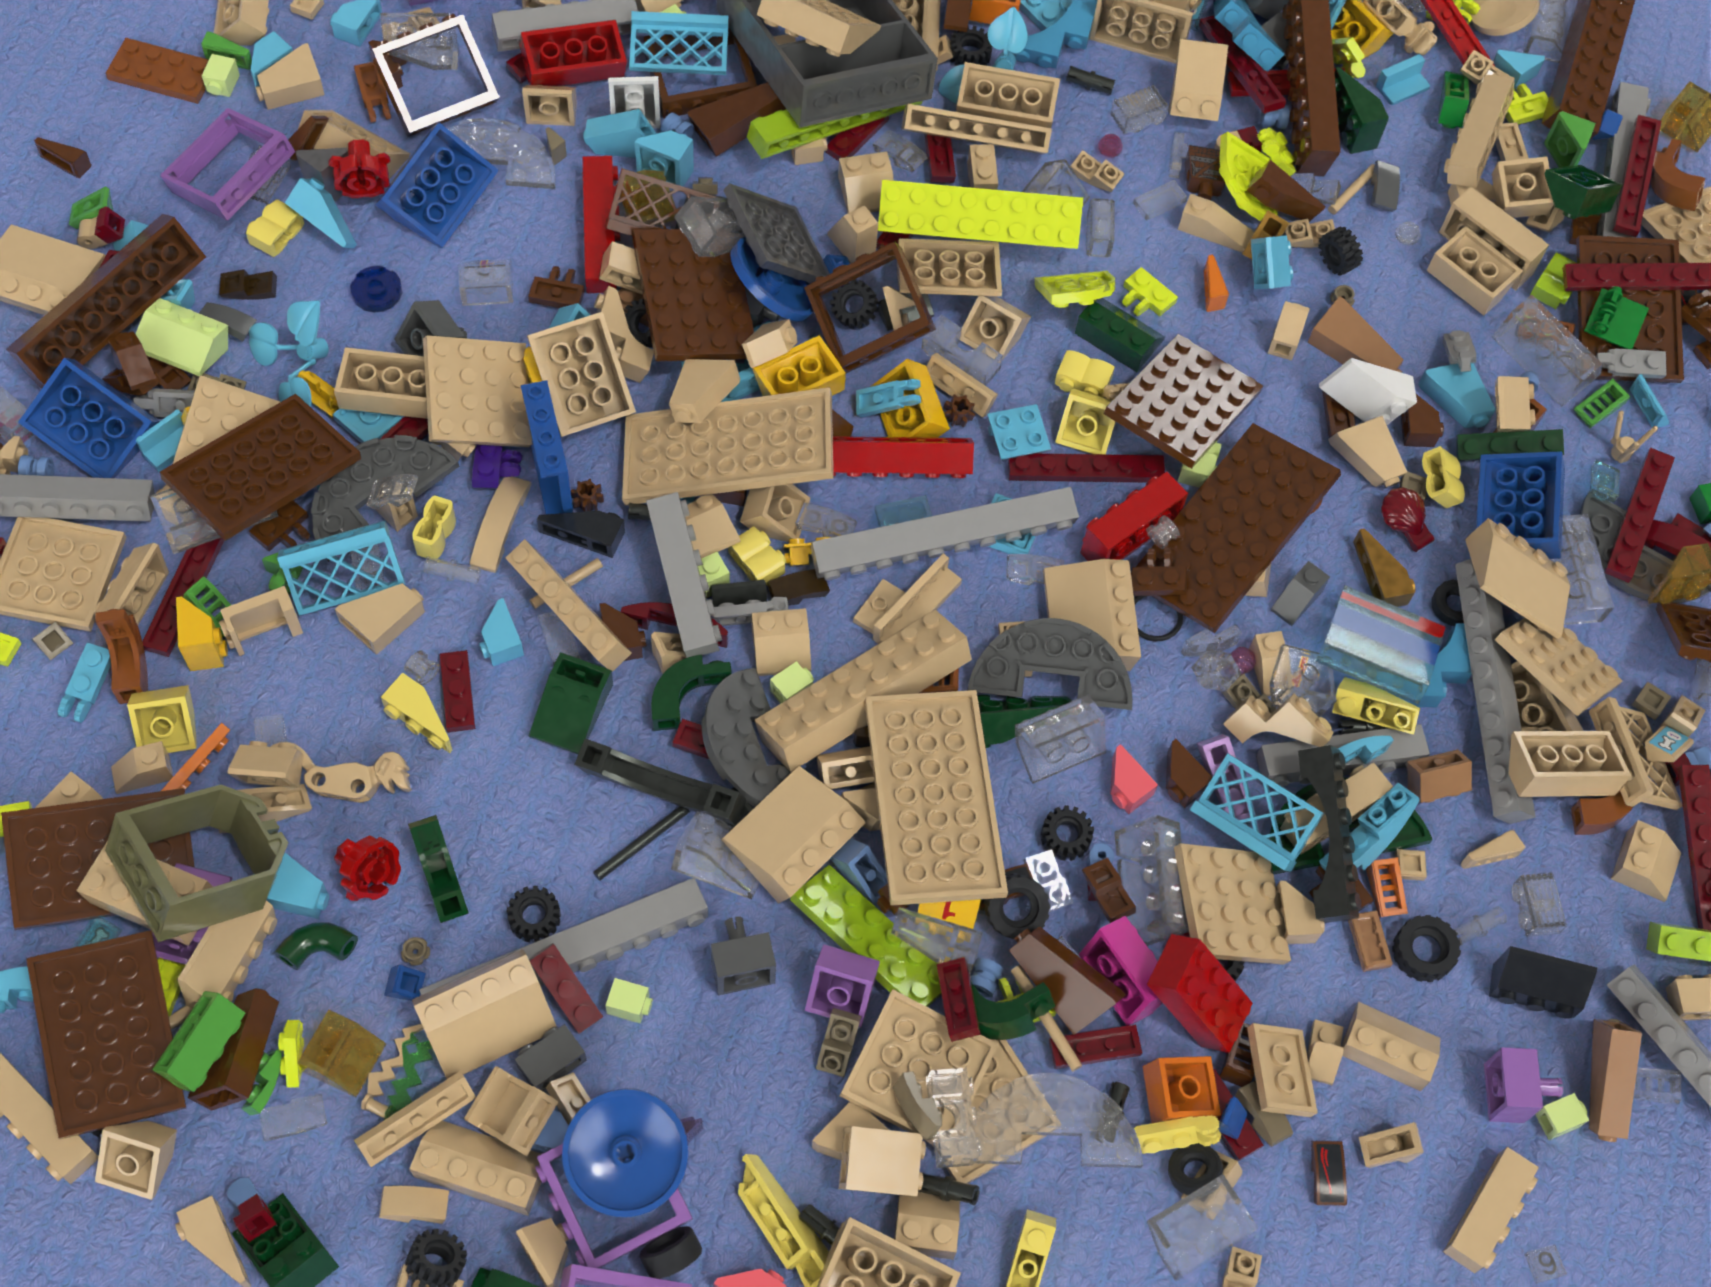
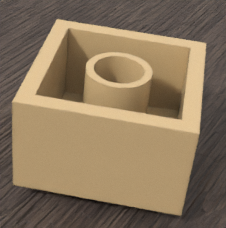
[1491,157,1554,218]

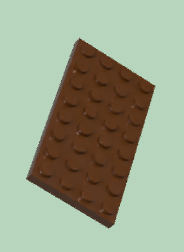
[1131,423,1341,633]

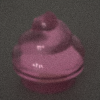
[1228,647,1256,675]

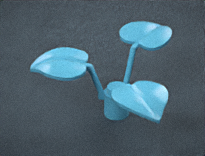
[939,7,1028,104]
[249,300,329,407]

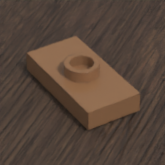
[1348,910,1393,972]

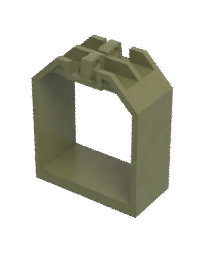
[105,784,288,942]

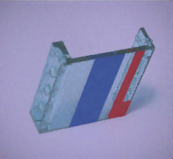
[1315,585,1446,705]

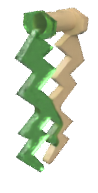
[361,1024,433,1120]

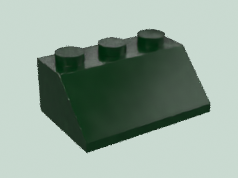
[1544,165,1622,219]
[1074,298,1165,372]

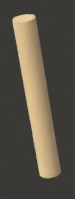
[1328,164,1375,214]
[529,558,603,609]

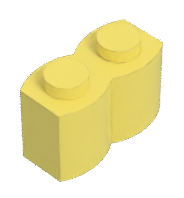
[246,199,304,257]
[1055,350,1115,397]
[1422,446,1465,509]
[413,495,456,561]
[728,526,786,585]

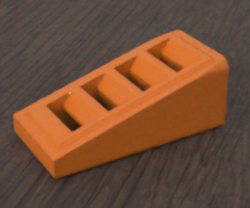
[1204,254,1229,312]
[1366,857,1408,918]

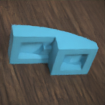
[1338,736,1394,764]

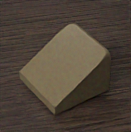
[546,127,567,165]
[31,622,73,660]

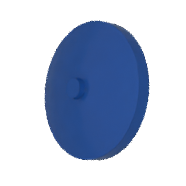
[730,237,814,322]
[562,1088,688,1217]

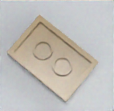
[1247,1023,1318,1117]

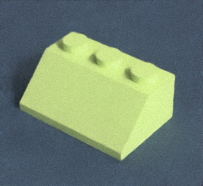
[136,298,228,376]

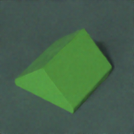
[1543,111,1596,168]

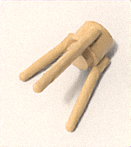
[1610,411,1658,463]

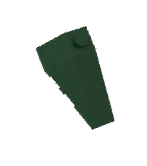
[977,695,1078,748]

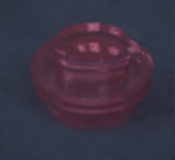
[1098,134,1123,157]

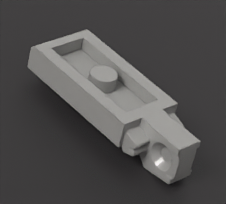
[1443,330,1476,372]
[1593,349,1666,379]
[133,388,195,417]
[713,597,789,626]

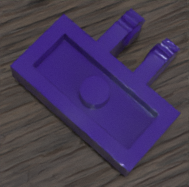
[472,444,523,488]

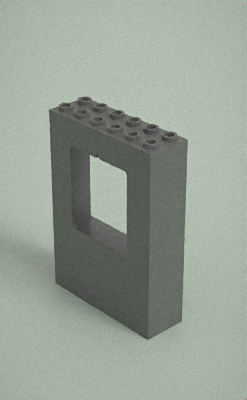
[716,0,938,127]

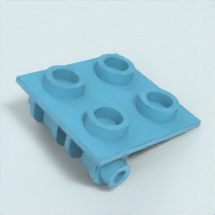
[987,404,1051,460]

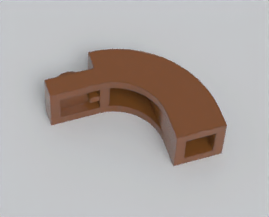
[1650,139,1705,212]
[95,609,148,704]
[1571,790,1633,835]

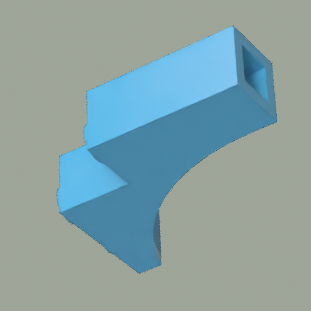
[1013,0,1097,68]
[1214,0,1284,72]
[1370,623,1472,708]

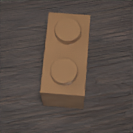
[1407,749,1472,803]

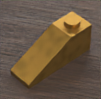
[1353,528,1416,609]

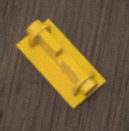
[297,370,339,418]
[783,537,831,566]

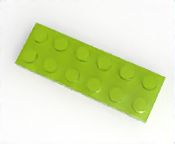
[790,865,942,1007]

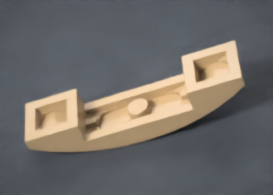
[470,476,532,573]

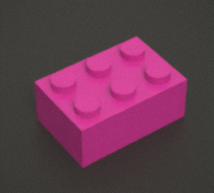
[1077,916,1162,1026]

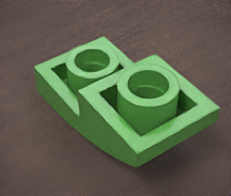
[241,1049,282,1116]

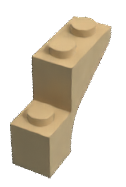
[594,286,654,383]
[1223,693,1334,747]

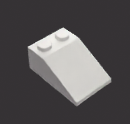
[608,76,661,129]
[1319,358,1417,425]

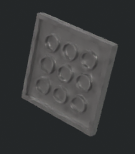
[723,183,830,283]

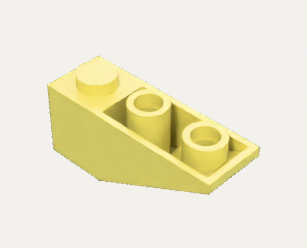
[381,673,452,753]
[1332,677,1420,735]
[1006,1209,1056,1287]

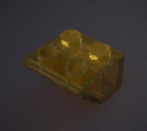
[1660,81,1711,153]
[616,170,678,226]
[1647,543,1711,604]
[297,1009,386,1097]

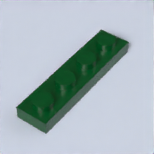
[1456,429,1564,461]

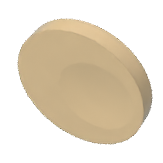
[1470,0,1540,36]

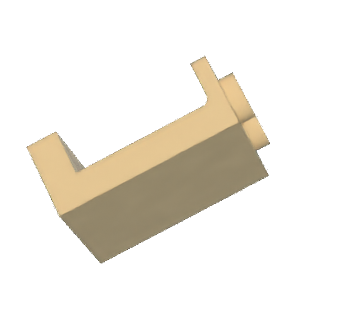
[219,586,303,656]
[464,1066,559,1156]
[839,1126,926,1196]

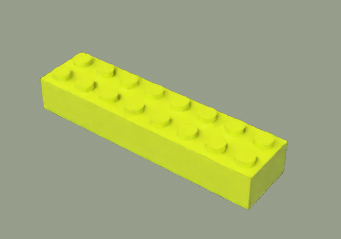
[878,180,1083,249]

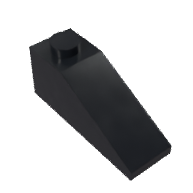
[537,511,625,558]

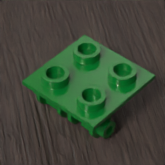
[1584,286,1649,349]

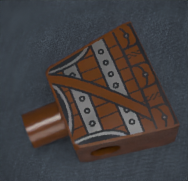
[1185,145,1225,201]

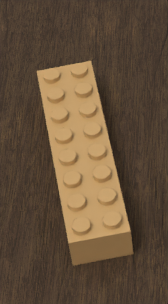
[755,609,972,772]

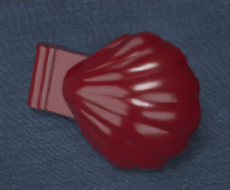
[1381,487,1434,552]

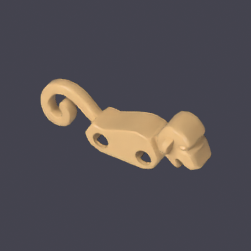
[1363,0,1438,56]
[270,742,412,803]

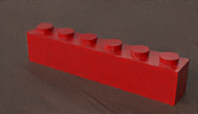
[582,156,620,293]
[833,436,974,478]

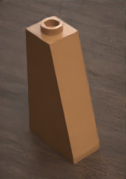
[1308,296,1404,373]
[1589,1019,1642,1142]

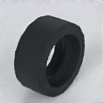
[639,1226,702,1279]

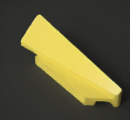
[738,1154,829,1287]

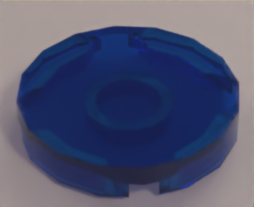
[350,266,402,313]

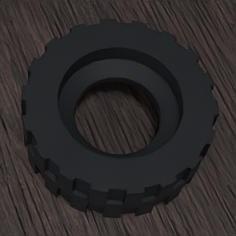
[984,874,1050,939]
[1392,915,1461,982]

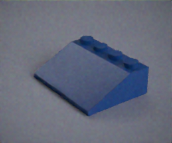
[375,122,499,248]
[18,358,160,478]
[1476,451,1565,559]

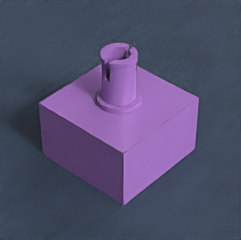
[805,944,880,1027]
[1484,1047,1563,1123]

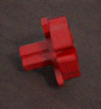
[328,139,391,198]
[334,835,401,901]

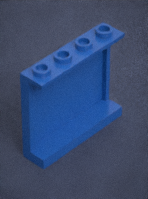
[521,380,573,514]

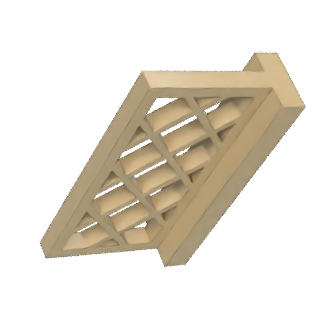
[1589,697,1683,810]

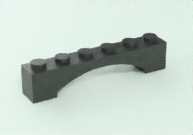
[574,739,747,826]
[1298,745,1361,923]

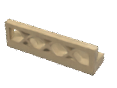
[872,553,962,644]
[354,1071,476,1167]

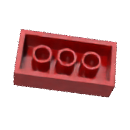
[520,20,627,86]
[1080,472,1188,561]
[1147,934,1253,1053]

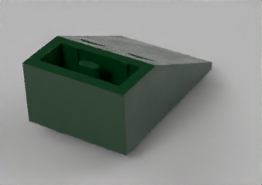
[1334,67,1389,154]
[529,652,613,754]
[231,1193,339,1287]

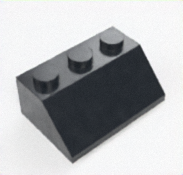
[1489,946,1597,1019]

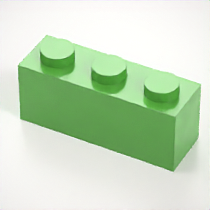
[153,991,245,1092]

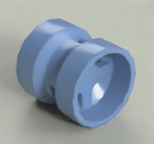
[1260,105,1289,129]
[660,113,694,138]
[18,455,54,476]
[970,958,1003,998]

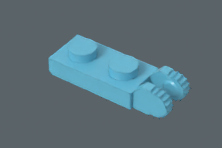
[856,379,921,418]
[57,643,111,723]

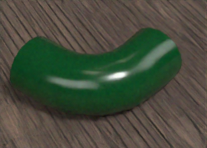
[274,922,358,970]

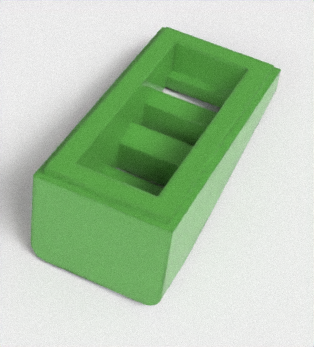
[201,31,252,70]
[1573,378,1630,429]
[183,576,231,638]

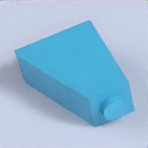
[583,109,657,158]
[1418,363,1496,428]
[253,853,329,919]

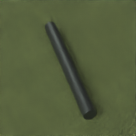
[594,806,690,881]

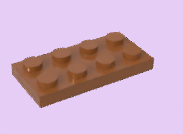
[105,38,209,104]

